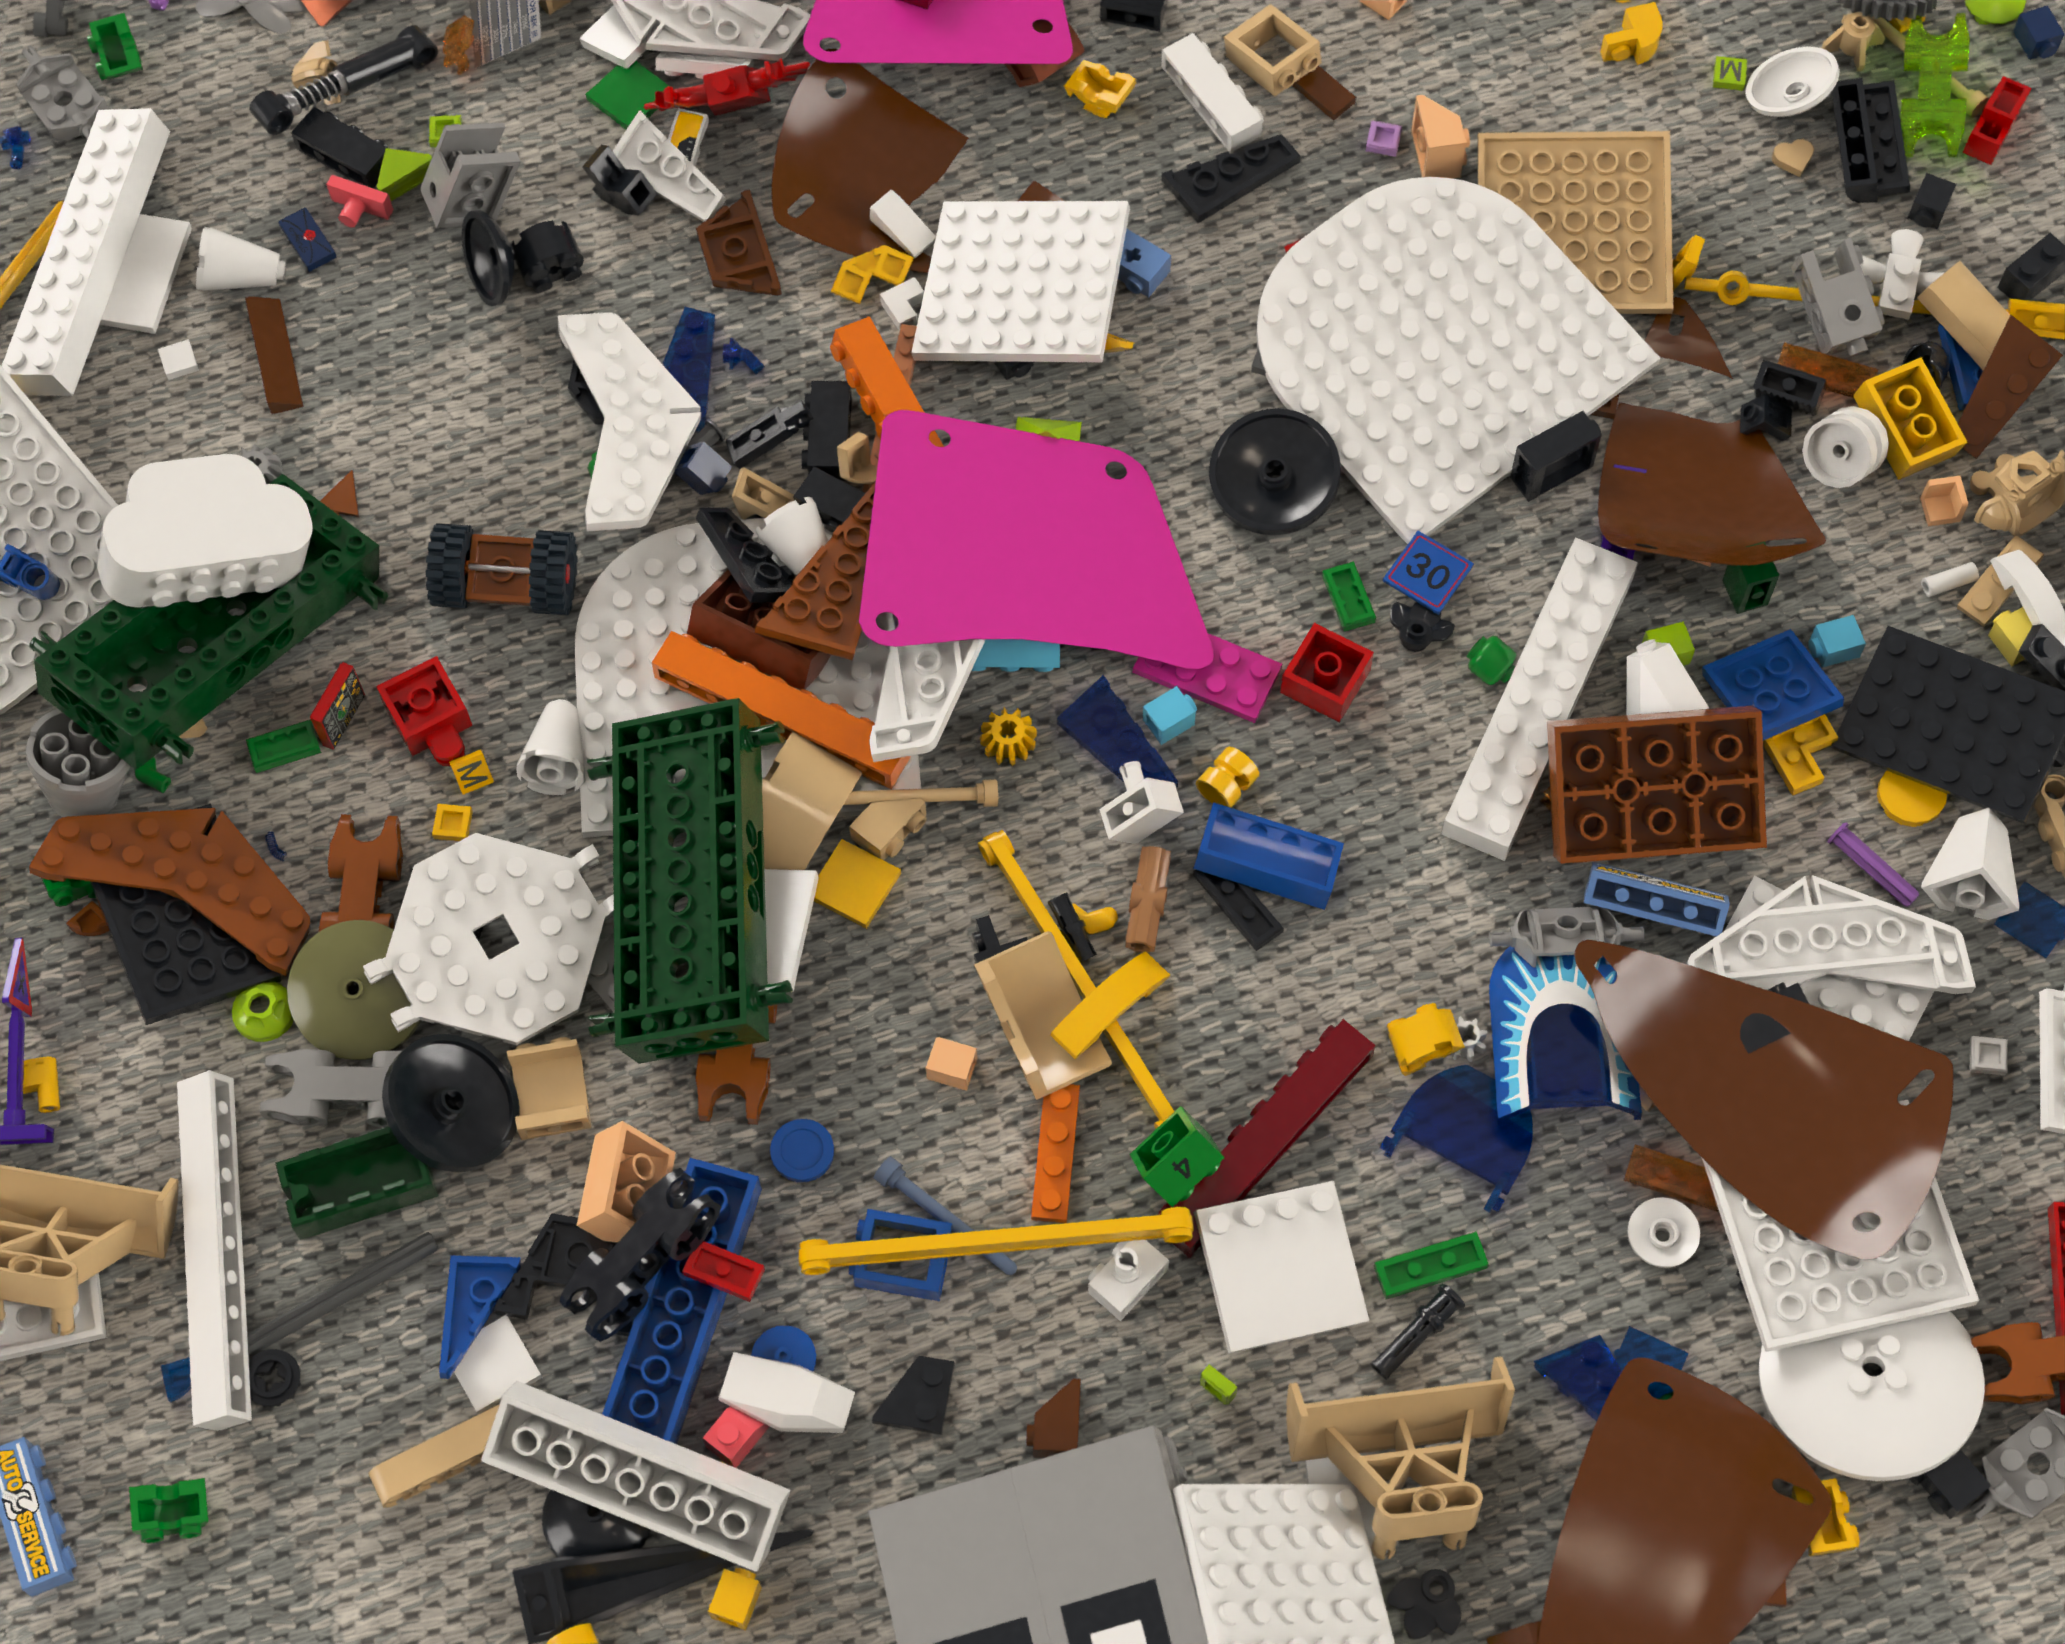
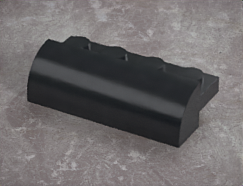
[1831,78,1910,203]

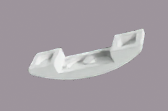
[1990,550,2065,646]

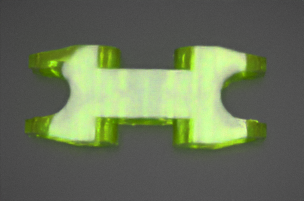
[1901,13,1970,158]

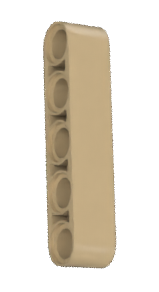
[369,1404,500,1508]

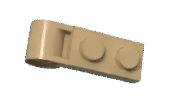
[1957,535,2044,627]
[2034,774,2065,878]

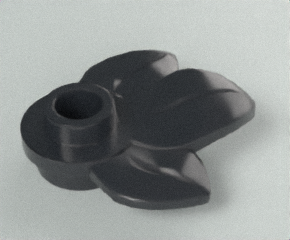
[1390,602,1455,652]
[1387,1569,1461,1640]

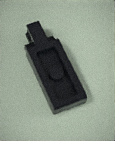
[725,400,814,469]

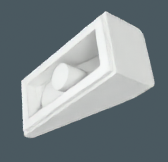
[870,190,936,259]

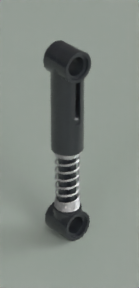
[249,25,438,135]

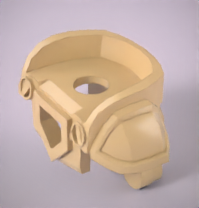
[1970,449,2065,537]

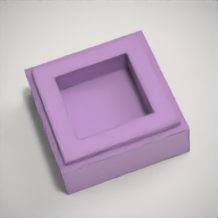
[1365,121,1402,157]

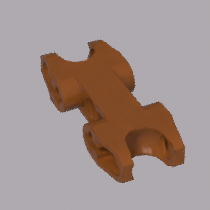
[319,814,403,932]
[695,1005,778,1125]
[1971,1322,2065,1405]

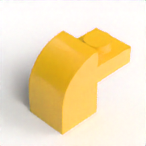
[1600,2,1663,65]

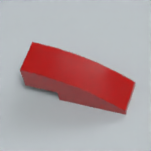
[1962,76,2032,165]

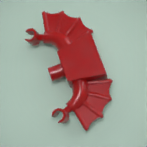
[644,58,810,116]

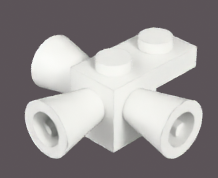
[1860,229,1945,320]

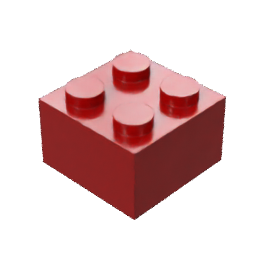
[1280,623,1374,723]

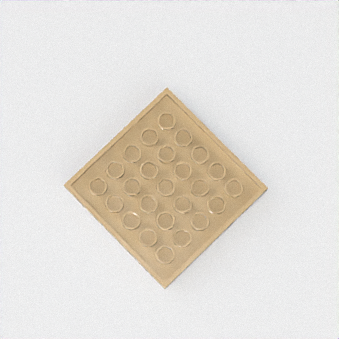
[1478,131,1673,314]

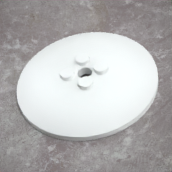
[1759,1311,1985,1481]

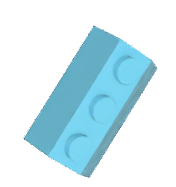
[971,639,1060,672]

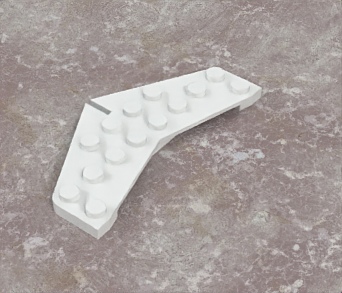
[611,0,810,61]
[558,313,701,531]
[870,612,986,762]
[1687,875,1976,994]

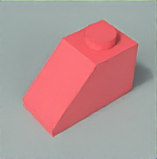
[703,1407,770,1468]

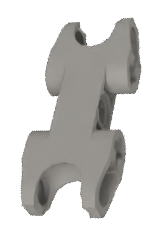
[259,1049,402,1127]

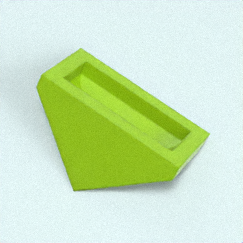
[377,148,432,202]
[1016,417,1082,441]

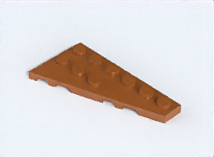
[755,483,875,661]

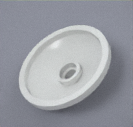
[1746,47,1840,117]

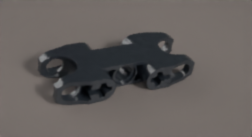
[559,1168,721,1342]

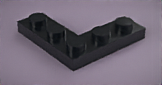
[2018,624,2065,767]

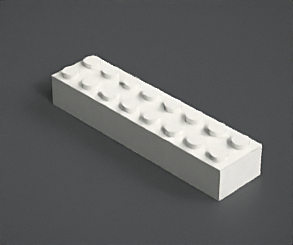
[481,1381,791,1572]

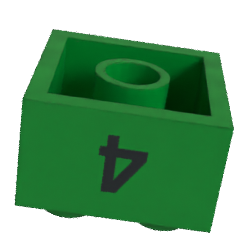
[1129,1106,1225,1207]

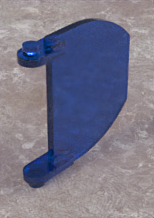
[1380,1065,1533,1213]

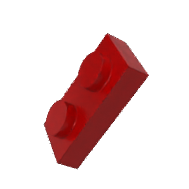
[682,1241,765,1302]

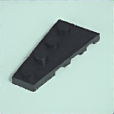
[696,508,794,603]

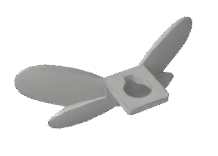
[195,0,308,34]

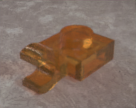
[442,15,474,75]

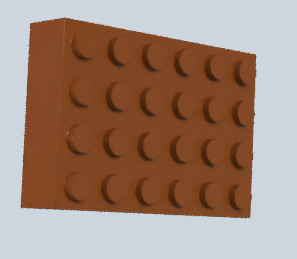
[1547,706,1767,864]

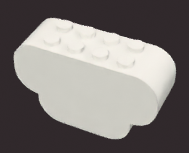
[97,454,313,607]

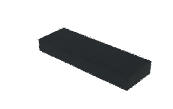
[1193,870,1284,951]

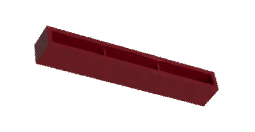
[1157,1019,1376,1258]

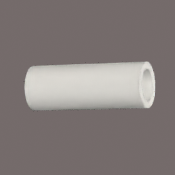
[1921,562,1979,597]

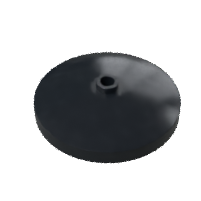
[1209,408,1341,535]
[382,1034,519,1172]

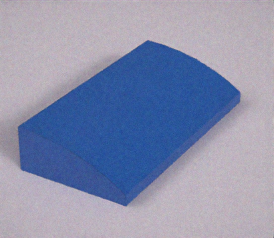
[1193,802,1344,910]

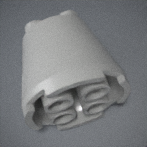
[26,709,130,817]

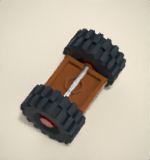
[426,523,578,615]

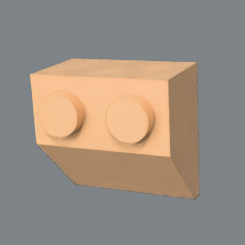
[1411,95,1470,179]

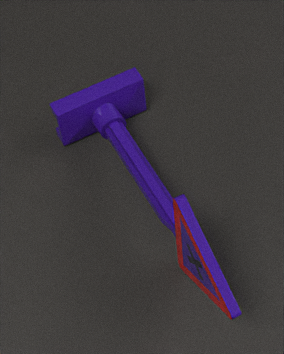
[0,938,54,1145]

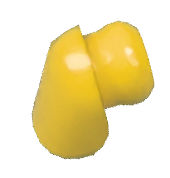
[1072,903,1118,934]

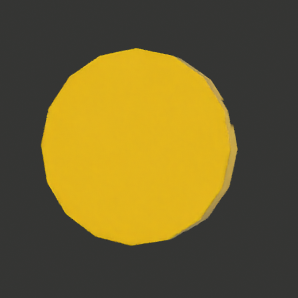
[1877,770,1947,827]

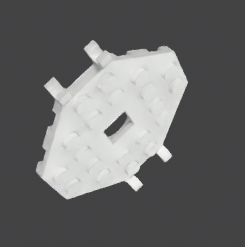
[363,833,614,1046]

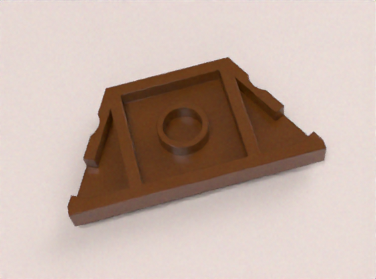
[696,189,782,296]

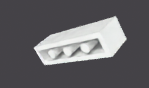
[1161,33,1264,153]

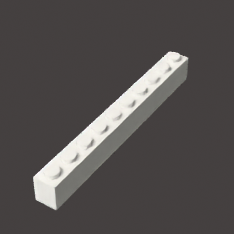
[177,1070,252,1431]

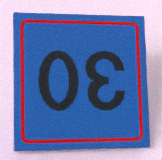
[1382,531,1474,615]

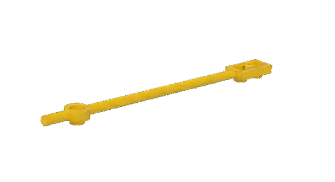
[1684,271,2065,339]

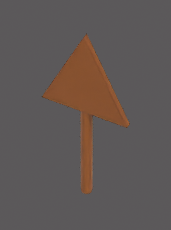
[320,470,359,517]

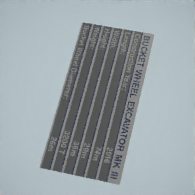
[470,0,542,68]

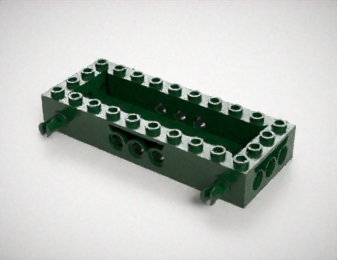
[29,474,388,770]
[587,698,793,1064]

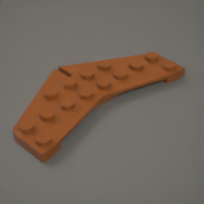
[29,808,310,976]

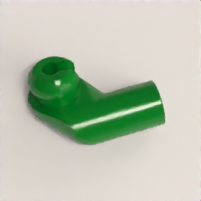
[134,757,171,793]

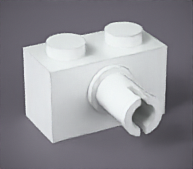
[1099,761,1184,844]
[1088,1240,1169,1321]

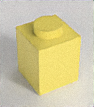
[1988,607,2032,667]

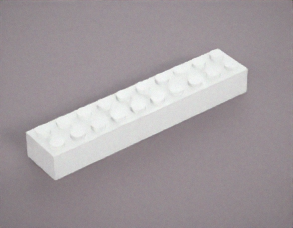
[2,109,170,396]
[1442,537,1638,861]

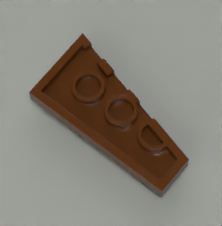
[1957,315,2063,459]

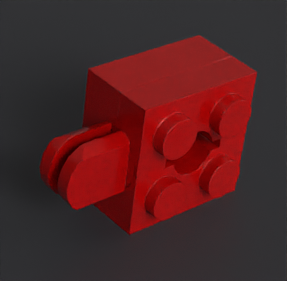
[376,656,473,766]

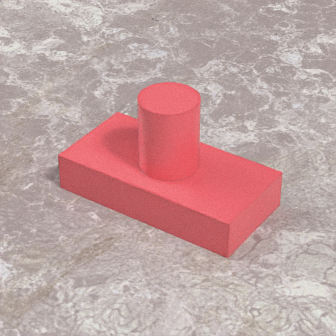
[326,175,393,227]

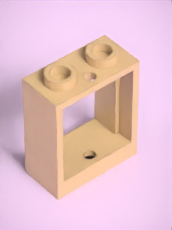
[1224,4,1321,96]

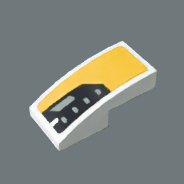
[668,108,709,166]

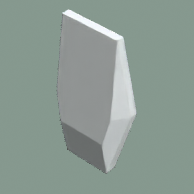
[718,1352,855,1433]

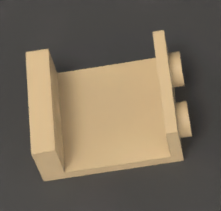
[507,1037,592,1140]

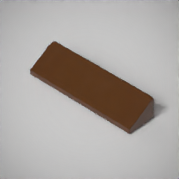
[245,296,304,414]

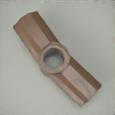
[1125,846,1171,953]

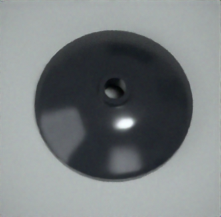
[462,210,515,306]
[542,1490,651,1558]

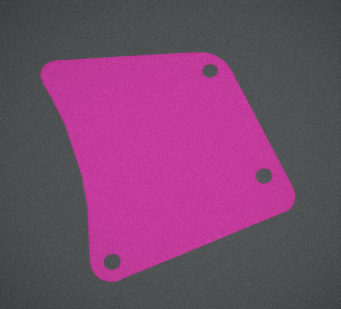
[803,0,1073,64]
[859,410,1214,669]

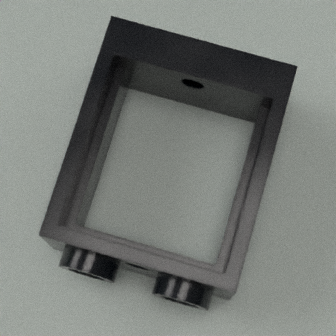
[1510,411,1602,502]

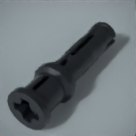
[1370,1284,1465,1380]

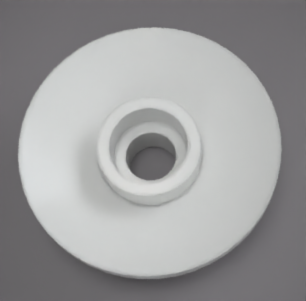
[1627,1197,1700,1268]

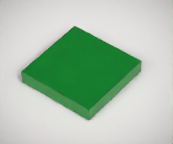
[586,61,669,130]

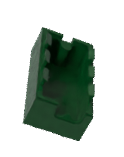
[275,1126,439,1240]

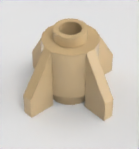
[1822,12,1885,72]
[292,40,341,105]

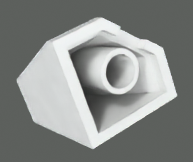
[1626,639,1709,715]
[1921,808,2020,920]

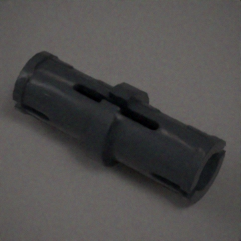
[1047,892,1097,963]

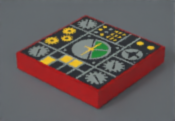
[310,662,365,750]

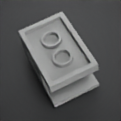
[420,122,521,228]
[1791,238,1885,357]

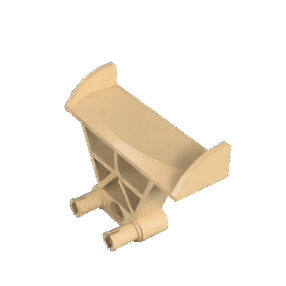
[0,1165,178,1336]
[1287,1357,1515,1560]

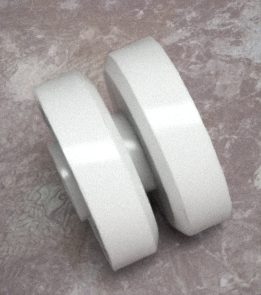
[1802,406,1889,488]

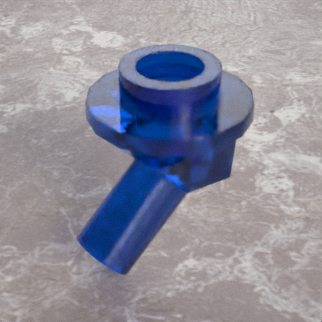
[0,126,31,169]
[723,338,765,375]

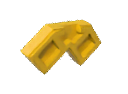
[831,245,914,305]

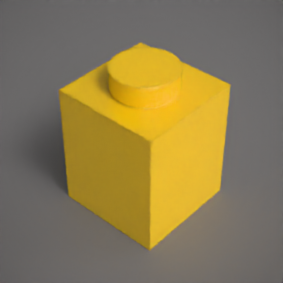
[708,1567,762,1630]

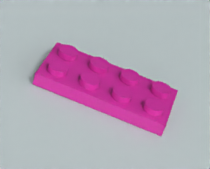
[1133,633,1282,723]

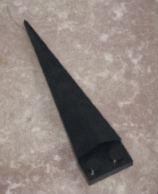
[512,1529,814,1644]

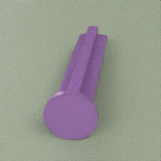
[1827,822,1919,907]

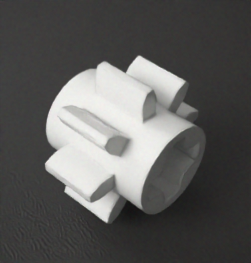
[1453,1017,1487,1062]

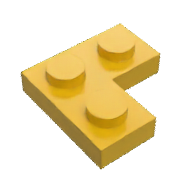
[1763,714,1839,796]

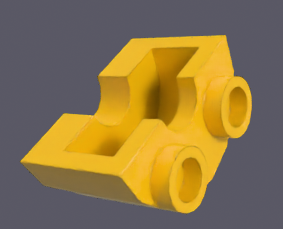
[1064,60,1136,118]
[1387,1003,1465,1076]
[1791,1478,1860,1557]

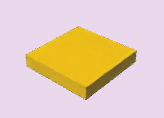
[814,839,901,929]

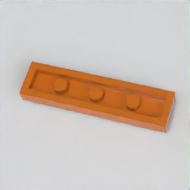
[1031,1084,1080,1223]

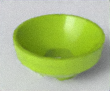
[232,982,294,1042]

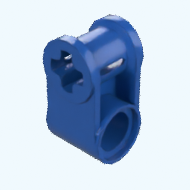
[0,544,60,600]

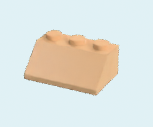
[577,1121,676,1242]

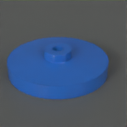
[770,1119,834,1182]
[751,1326,817,1372]

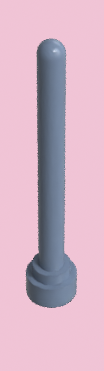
[874,1156,1017,1275]

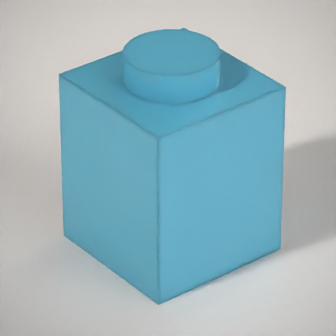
[1808,615,1866,668]
[1143,686,1197,745]

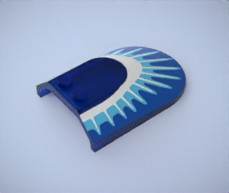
[1489,946,1642,1126]

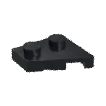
[872,1356,955,1435]

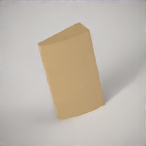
[1917,261,2010,370]

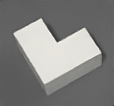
[880,277,924,332]

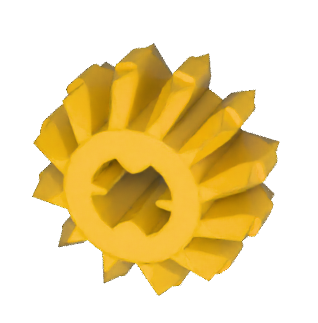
[980,707,1037,766]

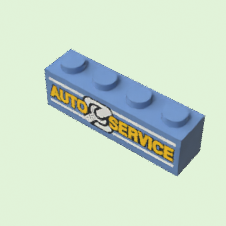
[1584,862,1730,937]
[0,1437,77,1597]

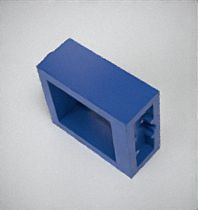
[849,1209,953,1301]

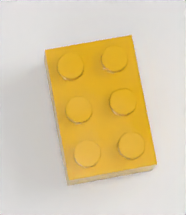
[1853,357,1967,480]

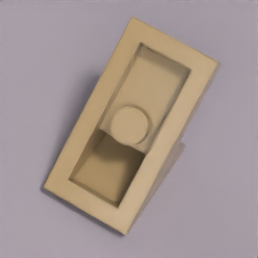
[732,467,794,519]

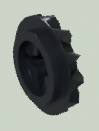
[249,1349,301,1408]

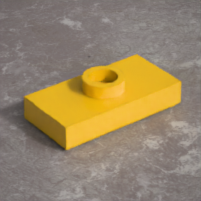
[1672,235,1705,291]

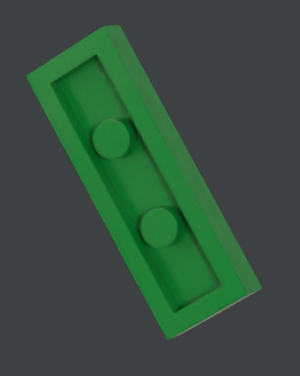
[1374,1231,1489,1300]

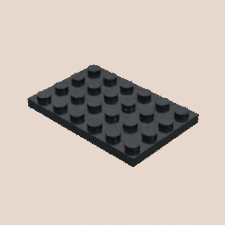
[1831,626,2065,824]
[90,803,281,1025]

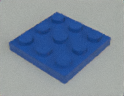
[1702,629,1844,741]

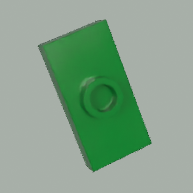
[1322,561,1376,632]
[246,719,322,773]

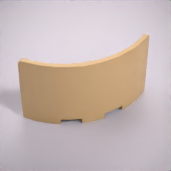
[762,731,862,870]
[974,931,1112,1100]

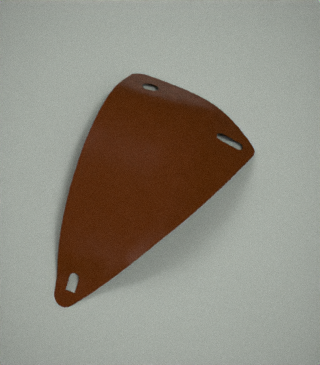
[772,48,1065,273]
[1598,297,1826,565]
[1575,940,1954,1260]
[1538,1358,1832,1644]

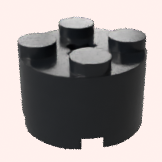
[511,220,584,293]

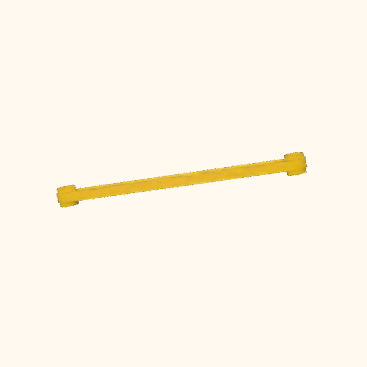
[978,830,1175,1129]
[798,1207,1194,1275]

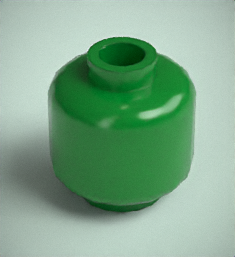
[1466,636,1517,685]

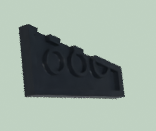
[1161,134,1300,223]

